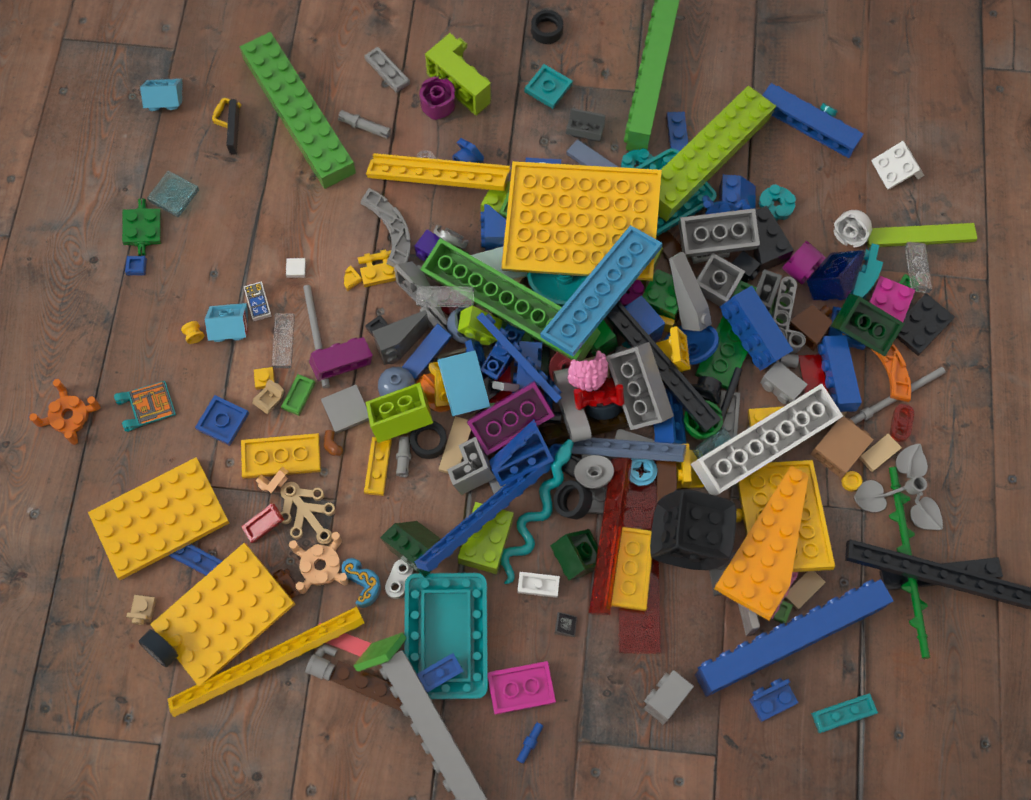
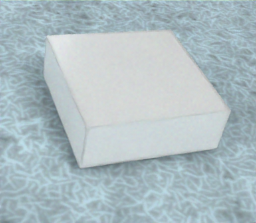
[286,258,306,278]

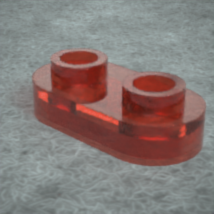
[890,404,914,442]

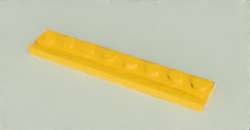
[366,153,511,191]

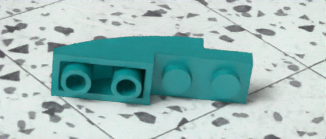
[846,243,883,299]

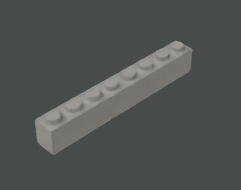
[379,650,487,800]

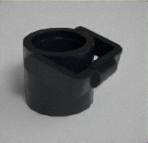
[691,376,722,404]

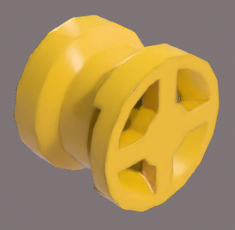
[181,321,205,344]

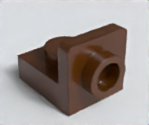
[272,568,300,599]

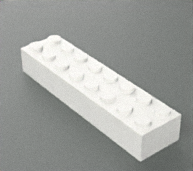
[691,384,843,496]

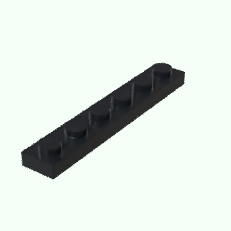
[879,557,1003,591]

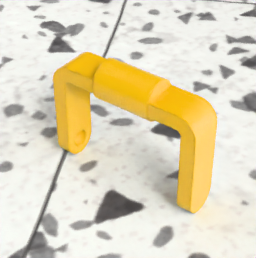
[212,98,242,128]

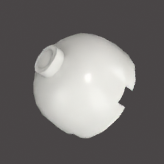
[834,210,872,247]

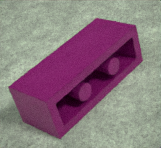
[309,337,373,381]

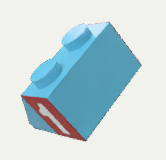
[204,303,248,342]

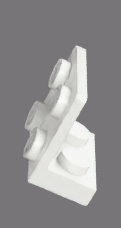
[872,141,924,190]

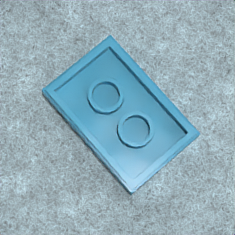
[437,350,490,416]

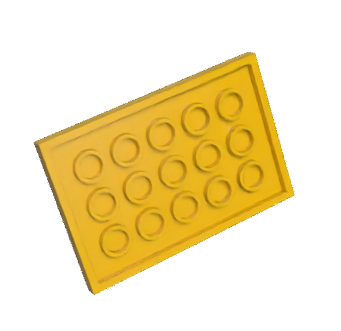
[88,457,230,580]
[737,460,835,572]
[150,543,295,685]

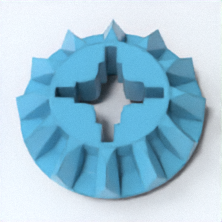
[626,458,657,487]

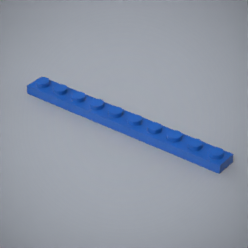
[415,444,562,572]

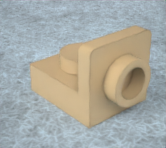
[126,595,156,625]

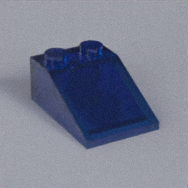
[806,250,865,301]

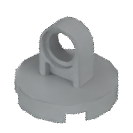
[433,225,469,249]

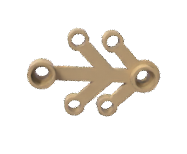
[281,482,335,546]

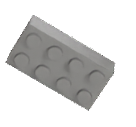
[678,208,760,258]
[606,342,674,430]

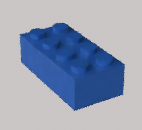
[720,286,793,371]

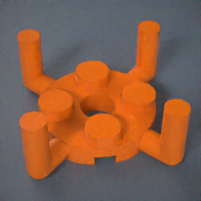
[29,379,101,445]

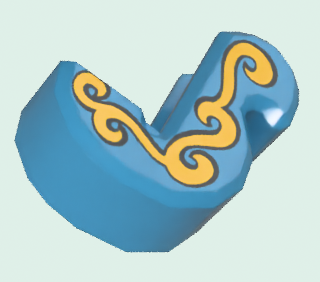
[342,558,381,608]

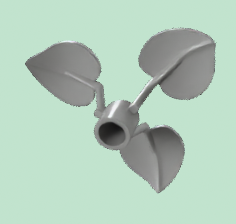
[854,444,943,530]

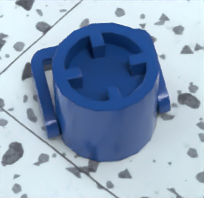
[452,138,484,163]

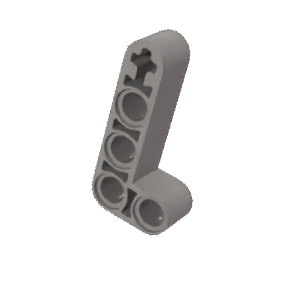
[771,276,806,354]
[553,368,592,442]

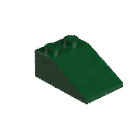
[831,293,905,356]

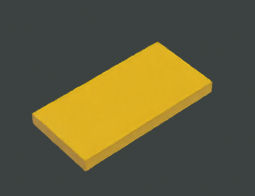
[241,433,321,479]
[605,526,652,611]

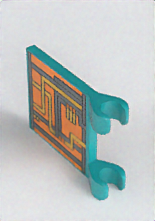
[114,381,176,432]

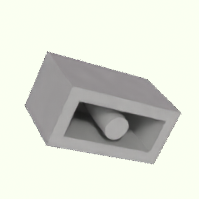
[760,361,808,404]

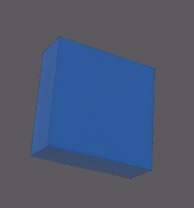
[125,256,147,276]

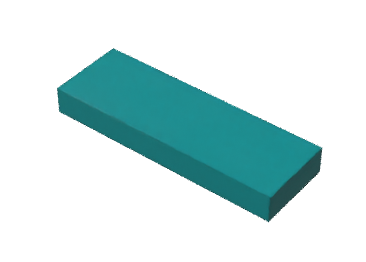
[811,693,878,733]

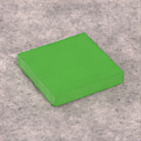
[353,632,406,671]

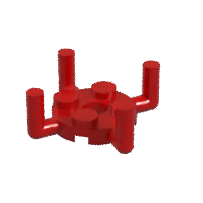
[574,377,625,410]

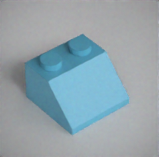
[140,78,183,111]

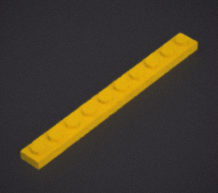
[167,606,364,717]

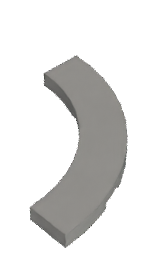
[360,188,410,267]

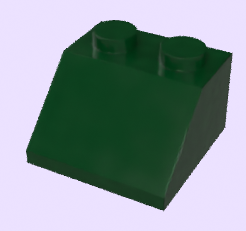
[550,529,608,581]

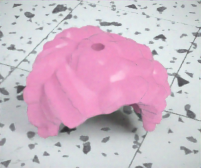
[568,350,608,392]

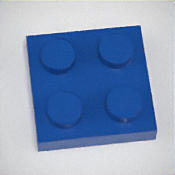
[195,395,249,446]

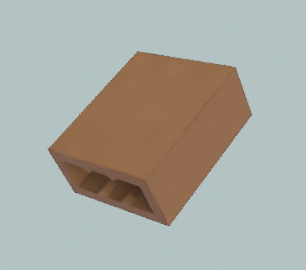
[810,416,874,479]

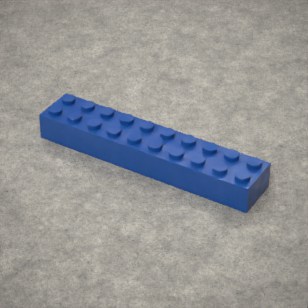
[695,579,894,697]

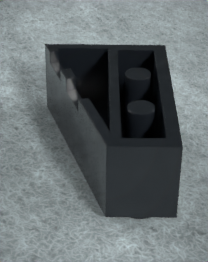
[753,206,794,273]

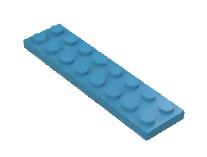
[541,225,662,357]

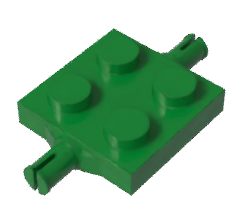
[122,198,161,256]

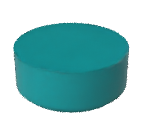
[820,103,838,117]

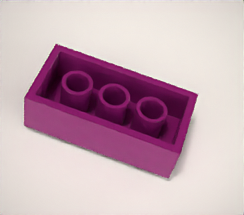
[467,381,555,455]

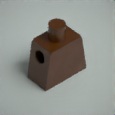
[789,305,832,351]

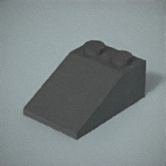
[372,310,429,365]

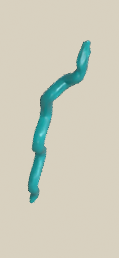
[500,439,574,584]

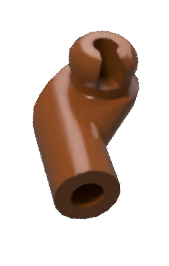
[324,430,343,456]

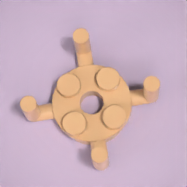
[289,532,349,594]

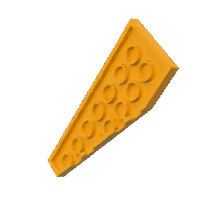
[714,466,809,621]

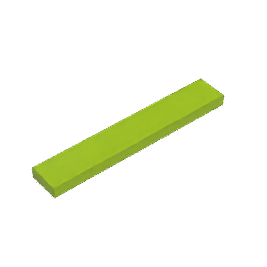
[867,223,977,248]

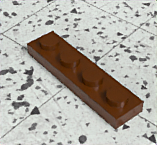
[330,661,403,712]

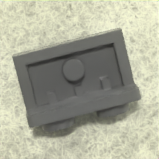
[566,108,606,141]

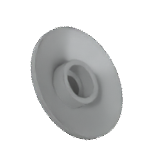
[574,455,614,488]

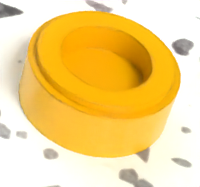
[841,471,863,492]

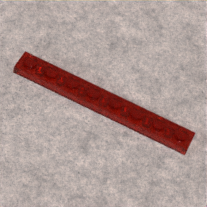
[589,458,632,615]

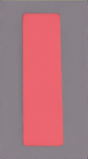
[318,623,371,657]

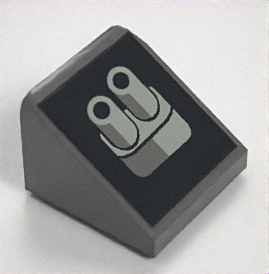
[555,612,577,637]

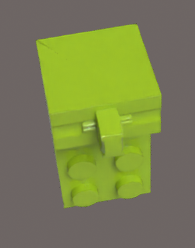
[425,33,491,116]

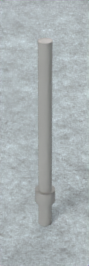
[303,285,330,388]
[850,367,946,424]

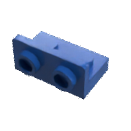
[749,678,798,722]

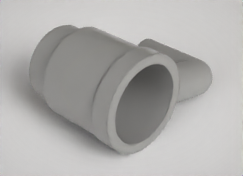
[305,644,338,681]

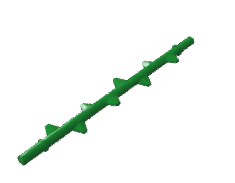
[889,467,930,659]

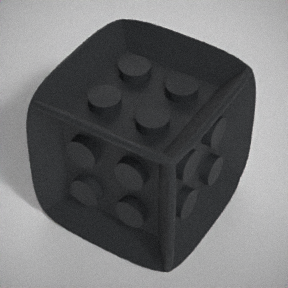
[650,490,737,570]

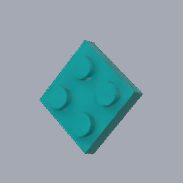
[524,64,573,109]

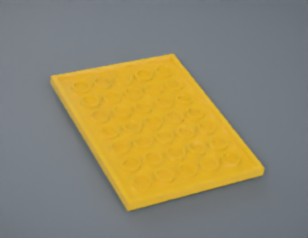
[501,161,662,281]

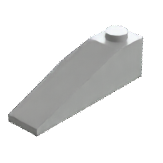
[669,252,712,331]
[394,261,448,331]

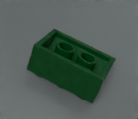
[380,521,441,577]

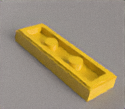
[364,437,392,496]

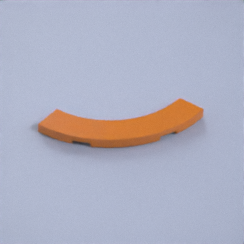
[842,333,911,402]

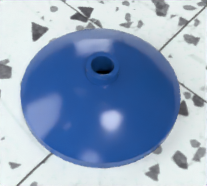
[664,325,719,365]

